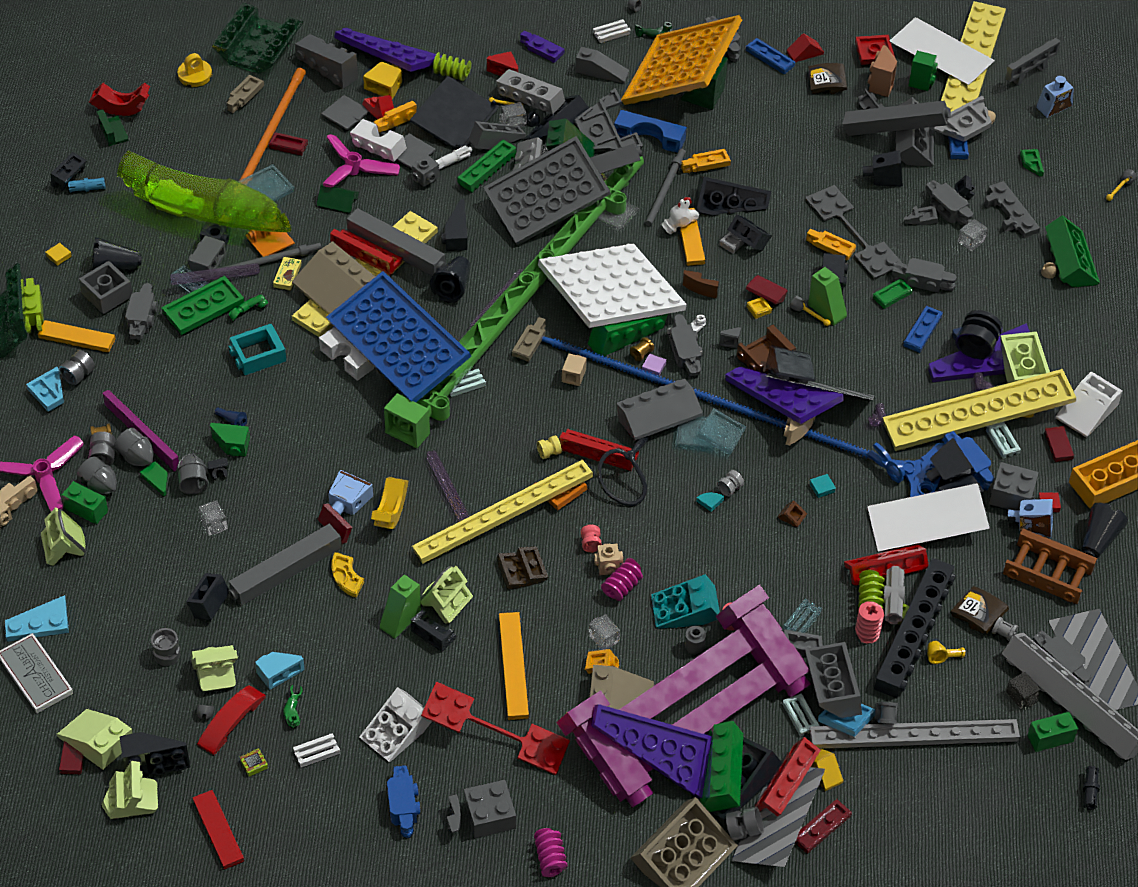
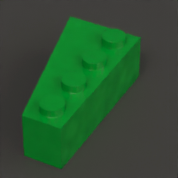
[588,314,668,356]

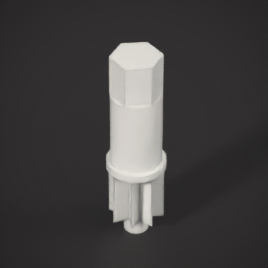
[436,145,472,170]

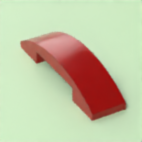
[197,685,266,755]

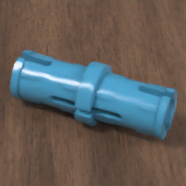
[68,177,105,192]

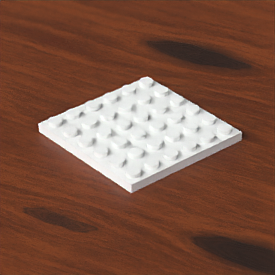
[538,244,687,328]

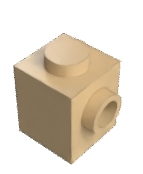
[562,354,587,386]

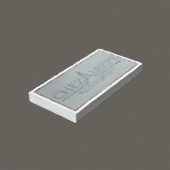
[0,633,73,713]

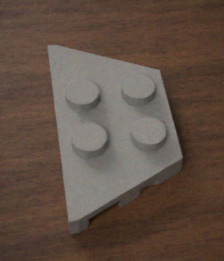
[930,96,992,142]
[513,137,543,171]

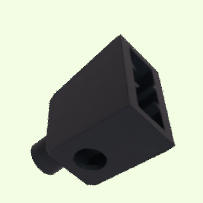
[862,150,903,187]
[925,438,976,484]

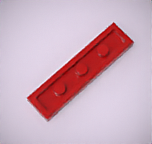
[193,790,244,870]

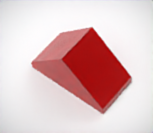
[786,33,824,62]
[487,51,518,76]

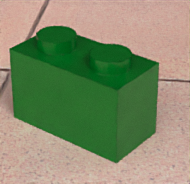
[908,50,938,91]
[62,481,108,525]
[1027,712,1078,752]

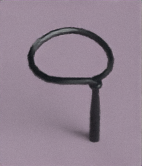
[597,436,648,506]

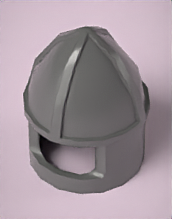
[114,428,153,466]
[176,453,208,494]
[77,457,117,494]

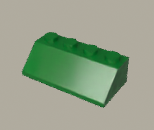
[1045,215,1100,287]
[700,721,743,812]

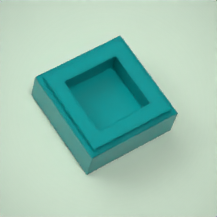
[809,474,836,498]

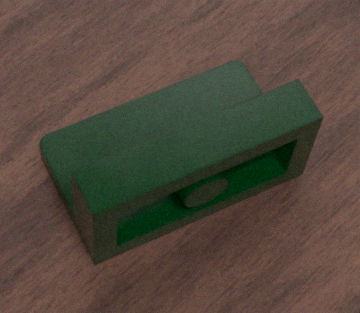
[97,110,129,146]
[317,185,359,213]

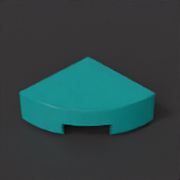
[696,492,724,512]

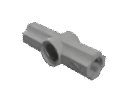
[884,566,905,624]

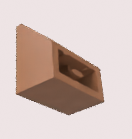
[868,45,897,97]

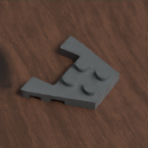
[574,88,643,152]

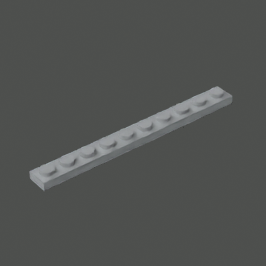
[810,719,1020,749]

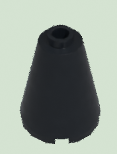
[91,237,142,271]
[430,256,471,303]
[1081,503,1128,558]

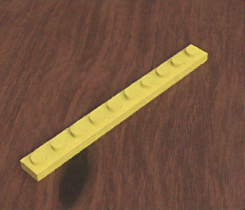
[412,460,593,564]

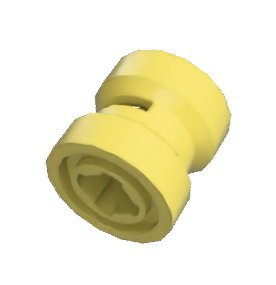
[537,435,562,459]

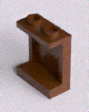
[737,325,796,374]

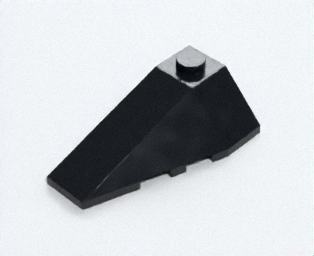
[524,95,589,141]
[696,176,772,215]
[710,737,783,821]

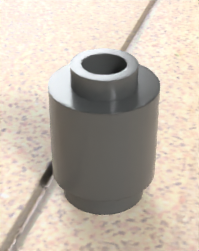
[685,626,706,655]

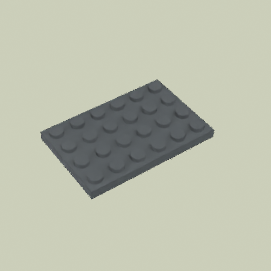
[483,136,611,245]

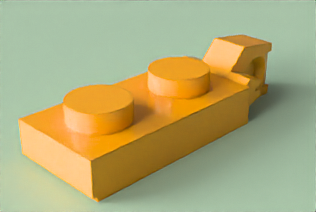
[374,101,417,132]
[681,149,731,173]
[806,229,856,261]

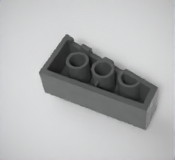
[295,34,358,89]

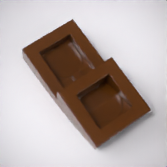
[682,270,719,299]

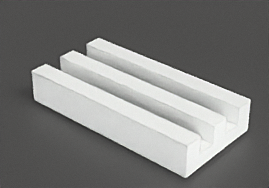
[593,20,630,43]
[293,733,340,768]

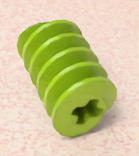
[433,52,471,81]
[858,570,885,612]

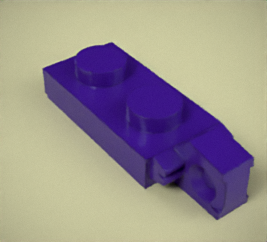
[520,31,565,63]

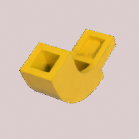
[371,477,409,529]

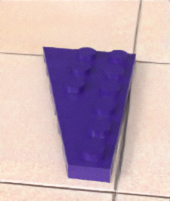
[334,28,442,72]
[928,323,1030,382]
[725,367,843,424]
[591,704,712,799]

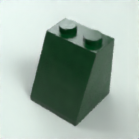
[681,57,728,110]
[546,119,595,158]

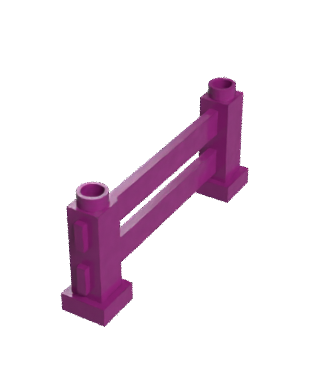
[556,585,811,808]

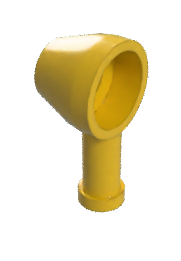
[927,641,965,664]

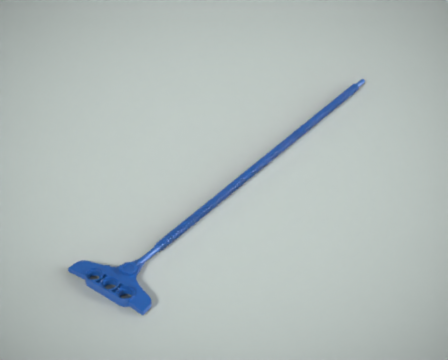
[542,336,945,497]

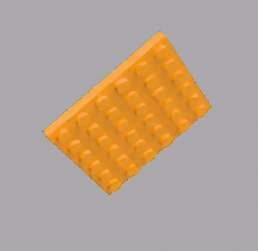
[621,15,742,105]

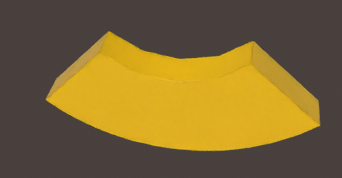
[332,552,364,598]

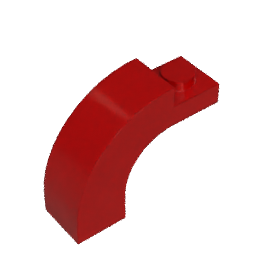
[89,82,150,116]

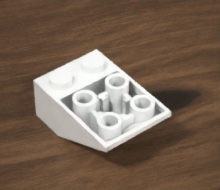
[1055,372,1122,438]
[359,687,432,762]

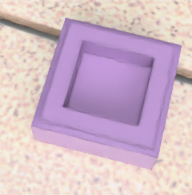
[642,354,666,376]

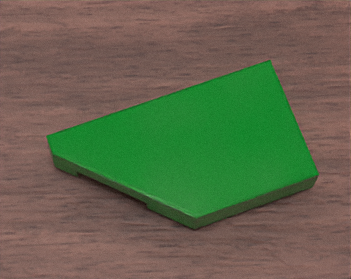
[1020,149,1044,177]
[140,462,168,496]

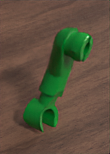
[229,295,268,321]
[283,685,303,727]

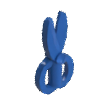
[868,442,905,483]

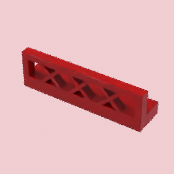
[330,229,403,275]
[559,429,639,471]
[844,544,929,585]
[755,737,821,817]

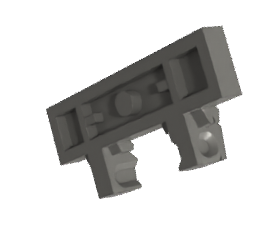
[1005,38,1061,86]
[984,181,1040,238]

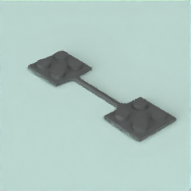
[321,95,436,169]
[805,185,903,279]

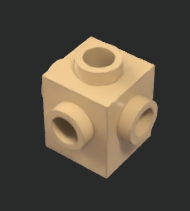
[594,544,623,575]

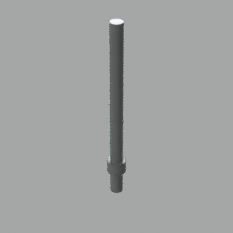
[645,148,686,226]
[215,243,322,276]

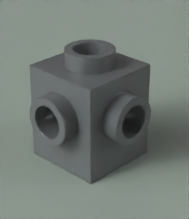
[412,155,440,187]

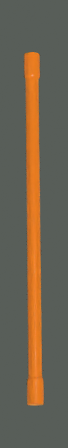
[216,68,306,226]

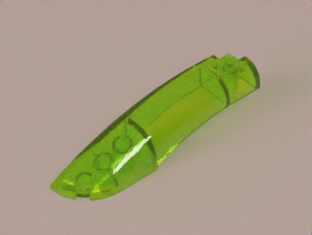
[117,150,291,232]

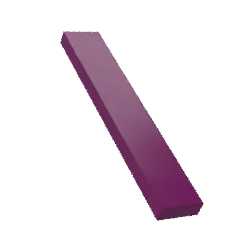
[103,390,179,472]

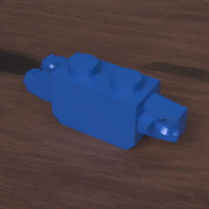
[942,431,995,490]
[387,766,420,838]

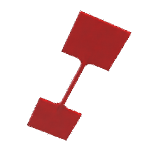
[421,682,570,775]

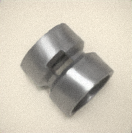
[59,350,95,385]
[88,432,116,466]
[151,628,181,666]
[726,807,764,841]

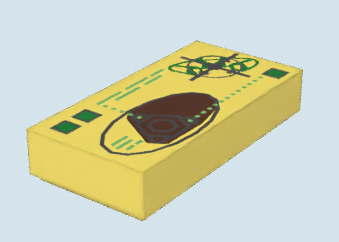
[273,257,301,290]

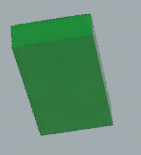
[873,279,913,309]

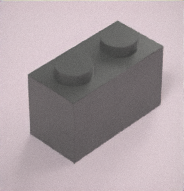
[188,236,226,279]

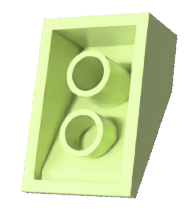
[1000,332,1050,383]
[57,709,132,769]

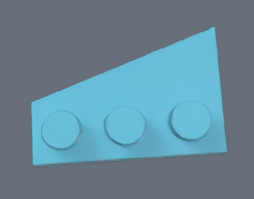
[5,595,69,642]

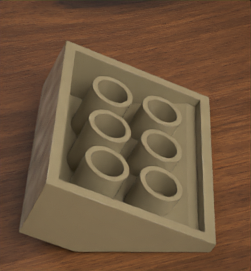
[292,241,375,315]
[590,665,654,710]
[630,797,738,887]

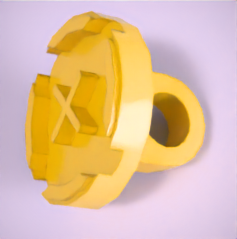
[178,53,212,87]

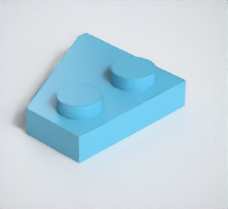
[26,367,64,411]

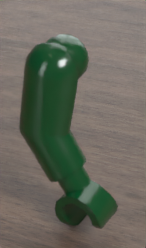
[635,22,672,38]

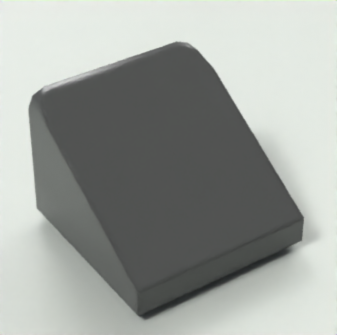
[719,327,741,349]

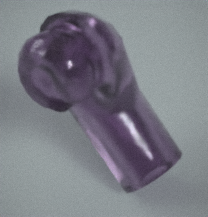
[974,372,994,391]
[868,403,886,427]

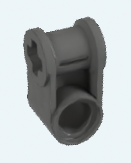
[874,702,898,724]

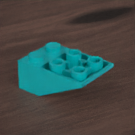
[651,574,720,629]

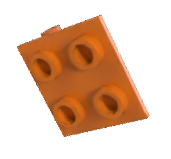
[245,218,295,257]

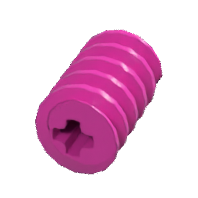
[601,558,643,601]
[534,828,568,877]

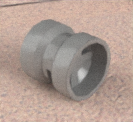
[717,470,744,497]

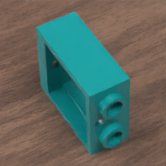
[228,324,286,375]

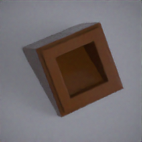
[778,500,807,527]

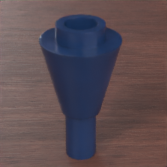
[215,407,247,426]

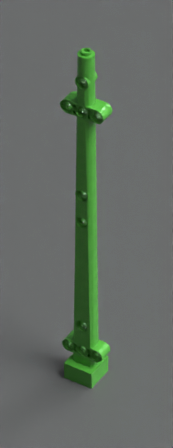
[384,156,644,448]

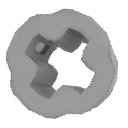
[992,617,1018,641]

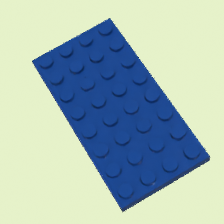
[326,271,472,402]

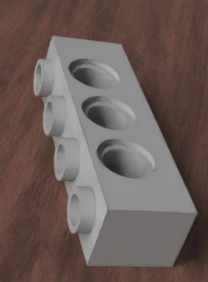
[496,69,565,114]

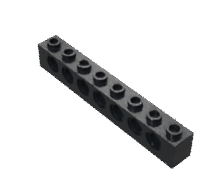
[874,558,956,698]

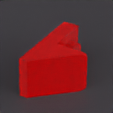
[362,95,394,119]

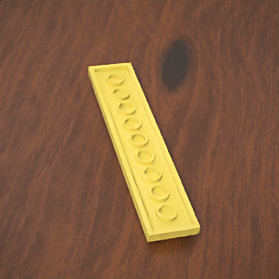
[941,1,1006,112]
[292,211,438,337]
[883,369,1076,451]

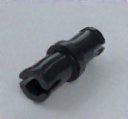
[1083,766,1100,810]

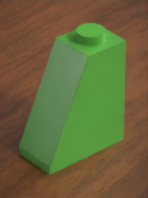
[808,267,847,326]
[380,575,421,639]

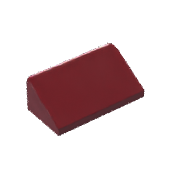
[746,275,788,304]

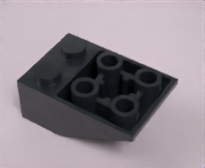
[765,346,815,384]
[119,732,191,777]

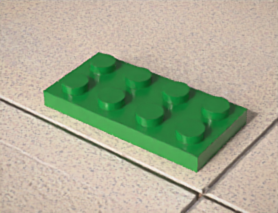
[161,276,244,335]

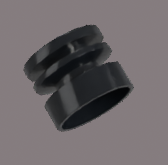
[955,310,1003,360]

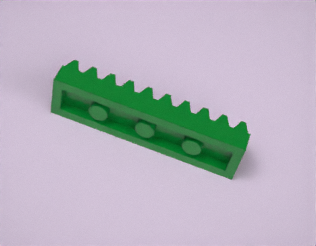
[457,140,516,193]

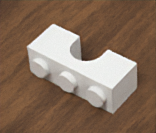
[350,119,407,161]
[319,328,374,381]

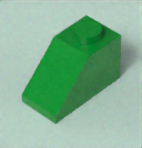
[210,423,250,456]

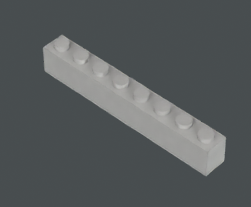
[1002,633,1138,760]

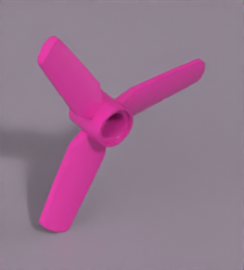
[323,134,400,188]
[0,436,83,512]

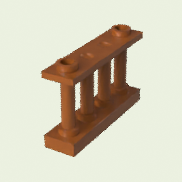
[1003,529,1097,604]

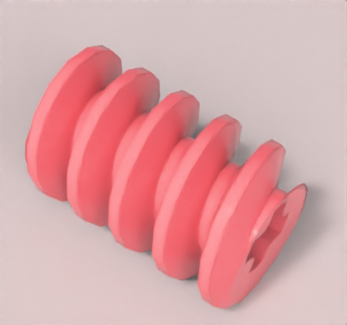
[855,602,884,644]

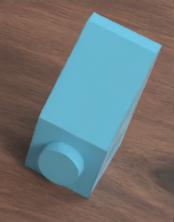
[255,652,305,690]

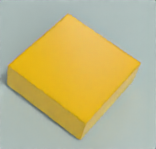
[45,243,72,266]
[746,297,772,319]

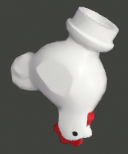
[662,197,699,234]

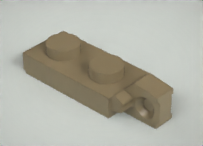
[227,75,264,113]
[512,317,546,362]

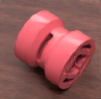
[581,525,602,552]

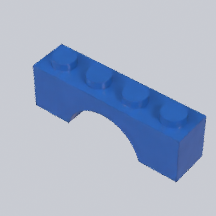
[614,110,687,153]

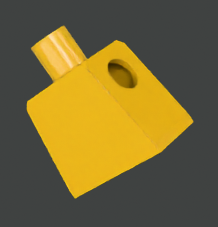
[363,62,402,99]

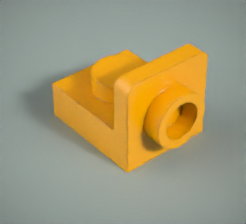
[585,649,619,673]

